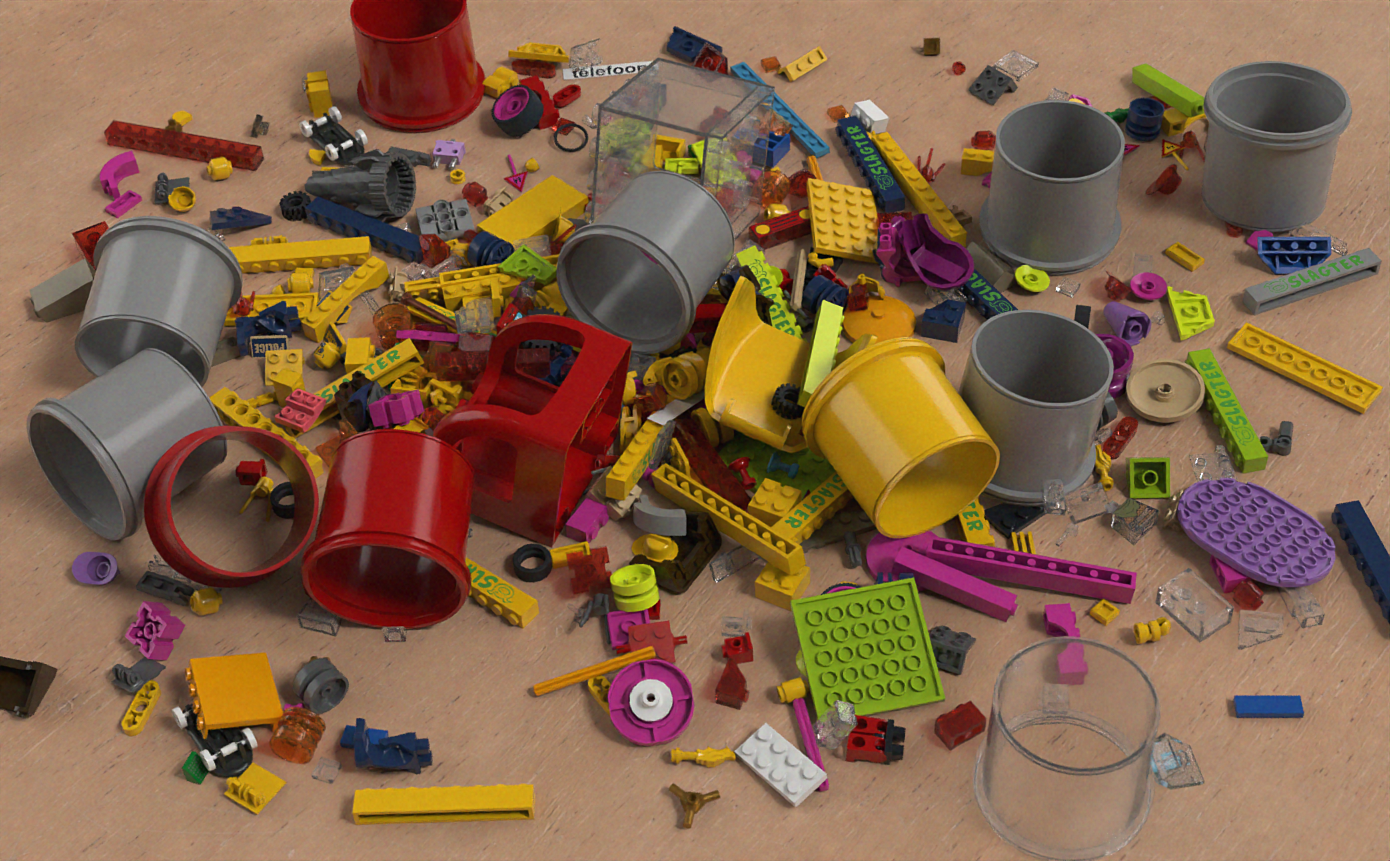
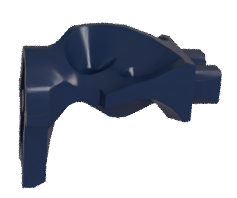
[235,301,301,356]
[353,718,433,775]

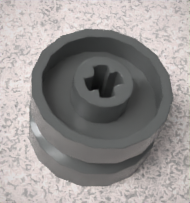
[293,658,349,714]

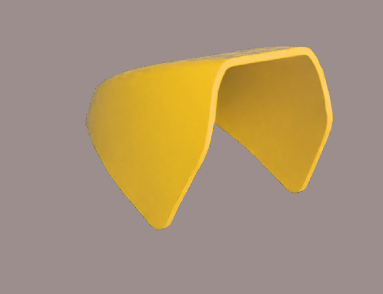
[704,276,878,453]

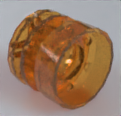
[373,303,416,351]
[269,707,326,764]

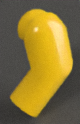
[808,252,834,268]

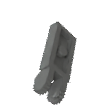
[136,571,195,606]

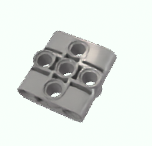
[415,199,475,244]

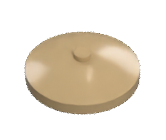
[1126,359,1205,423]

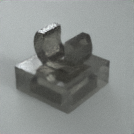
[251,114,270,138]

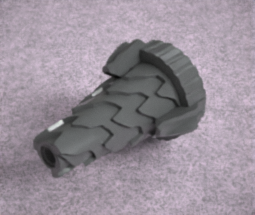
[305,149,416,222]

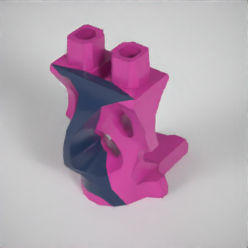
[873,223,922,287]

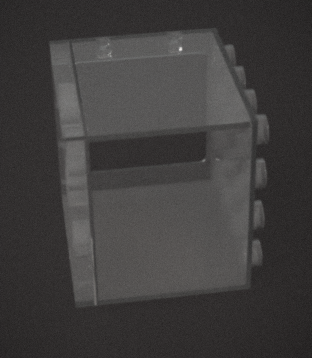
[584,58,775,253]

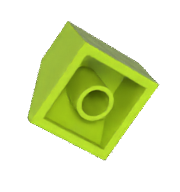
[1125,457,1170,498]

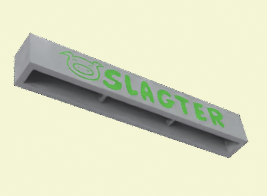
[1242,248,1382,316]

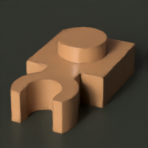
[949,205,972,226]

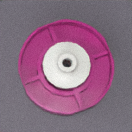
[608,659,694,747]

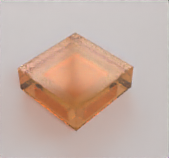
[761,56,781,73]
[827,105,849,123]

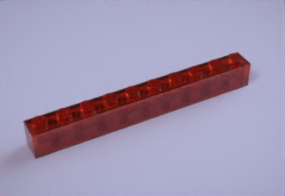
[104,120,264,171]

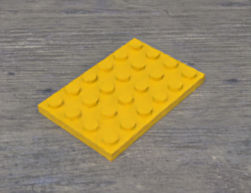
[806,178,879,264]

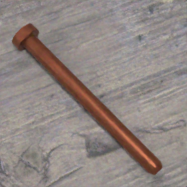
[400,292,472,336]

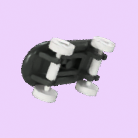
[299,106,368,165]
[172,703,258,778]

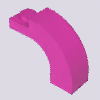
[100,150,140,200]

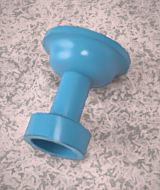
[766,451,800,479]

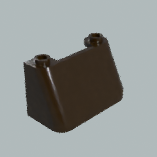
[629,511,722,593]
[0,656,58,718]

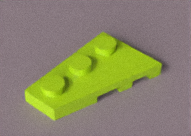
[498,244,557,285]

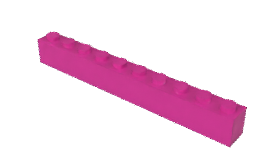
[926,536,1137,604]

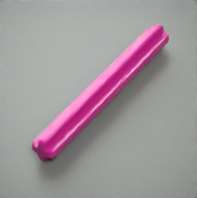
[793,698,829,792]

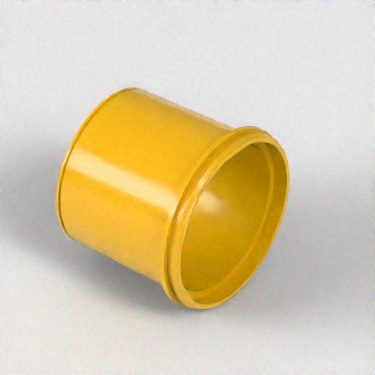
[802,337,1000,538]

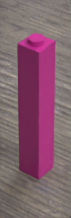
[891,547,1018,622]

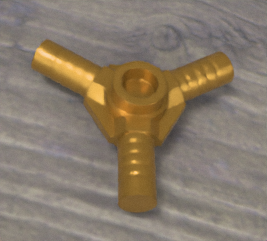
[669,783,720,829]

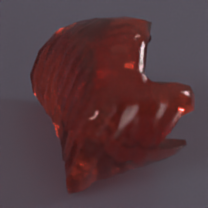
[781,169,817,198]

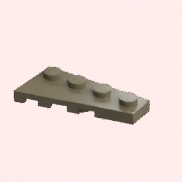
[800,510,877,553]

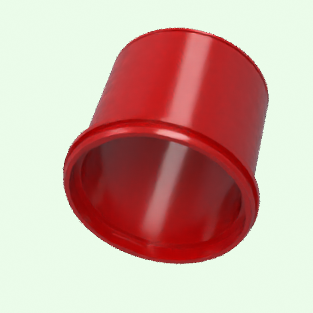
[350,0,485,133]
[144,426,319,588]
[301,429,475,629]

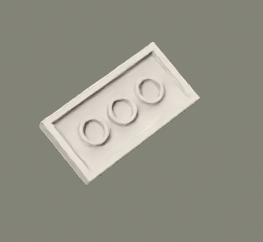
[734,723,828,807]

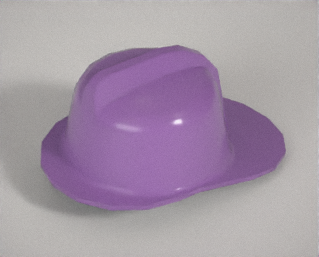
[72,552,120,585]

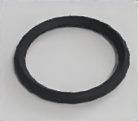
[554,123,589,152]

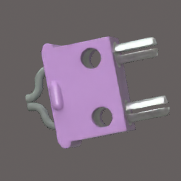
[433,139,466,170]

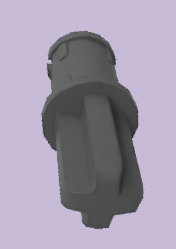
[843,531,862,568]

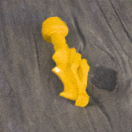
[1094,445,1114,491]
[671,746,736,768]

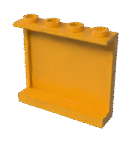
[185,652,284,739]

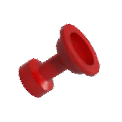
[778,269,794,297]
[728,457,757,490]

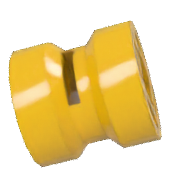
[1133,620,1161,644]

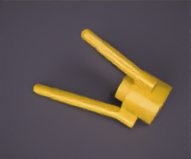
[239,477,274,522]

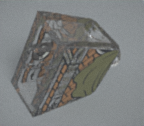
[1106,498,1159,545]

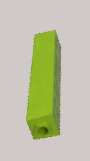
[1132,63,1205,118]

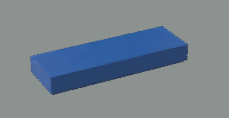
[1233,695,1304,718]

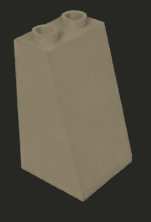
[30,258,96,323]

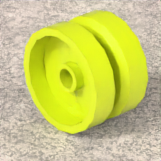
[610,564,660,612]

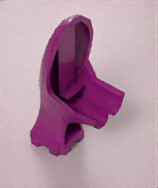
[891,213,975,292]

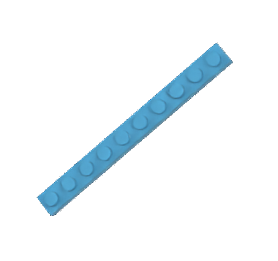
[730,62,830,158]

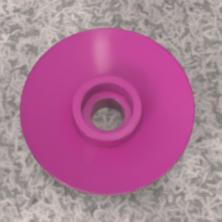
[1130,272,1167,300]

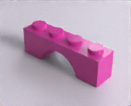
[1043,603,1088,686]

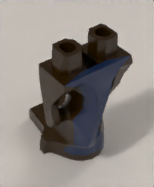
[716,265,774,326]
[332,371,374,432]

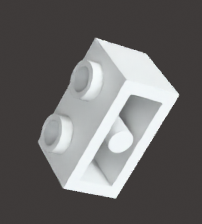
[850,100,889,133]

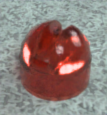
[952,61,966,75]

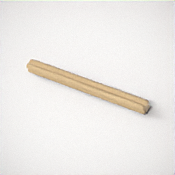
[790,249,808,311]

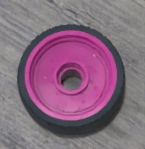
[491,85,544,137]

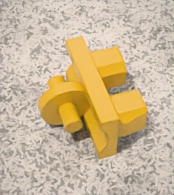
[429,378,464,408]

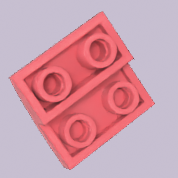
[274,388,326,433]

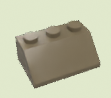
[966,241,1019,293]

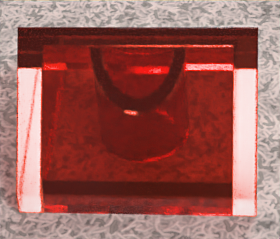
[689,43,728,85]

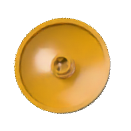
[843,295,916,344]

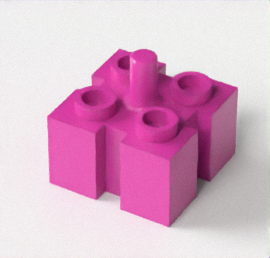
[368,389,424,428]
[125,601,185,660]

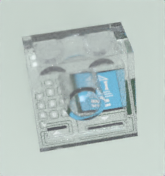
[1144,733,1205,790]

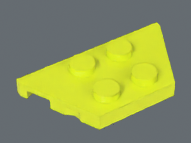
[1166,286,1215,340]

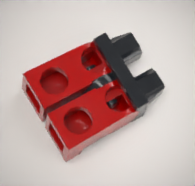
[845,714,906,765]

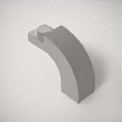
[633,495,686,536]

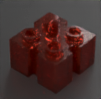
[565,545,612,595]

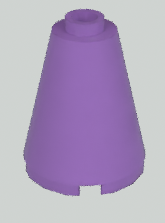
[1103,301,1151,346]

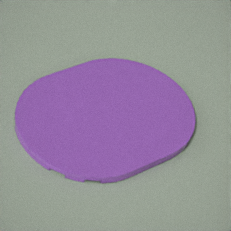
[1177,478,1336,587]

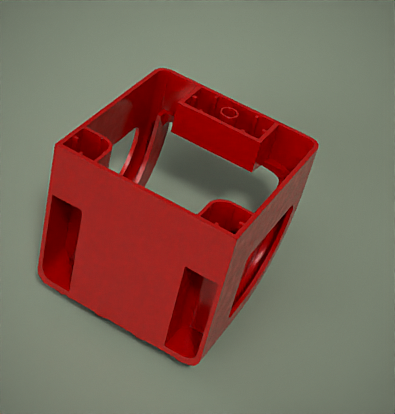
[432,314,633,548]

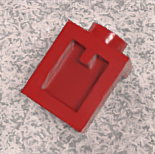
[595,454,621,474]

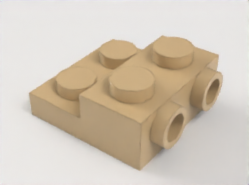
[587,466,642,521]

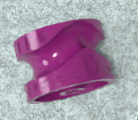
[1095,334,1134,399]

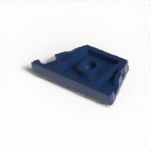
[666,26,722,63]
[209,206,272,230]

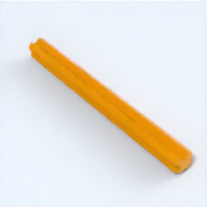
[533,646,656,696]

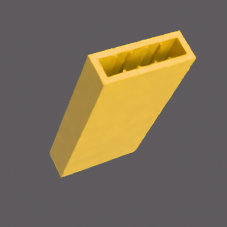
[477,175,588,252]

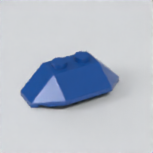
[1257,237,1332,274]

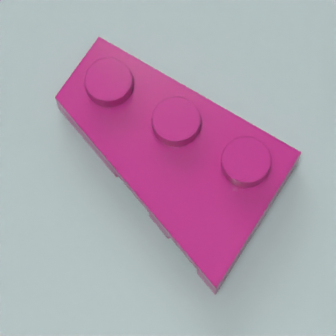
[396,330,464,345]

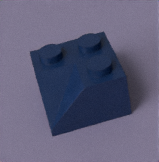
[921,299,966,343]

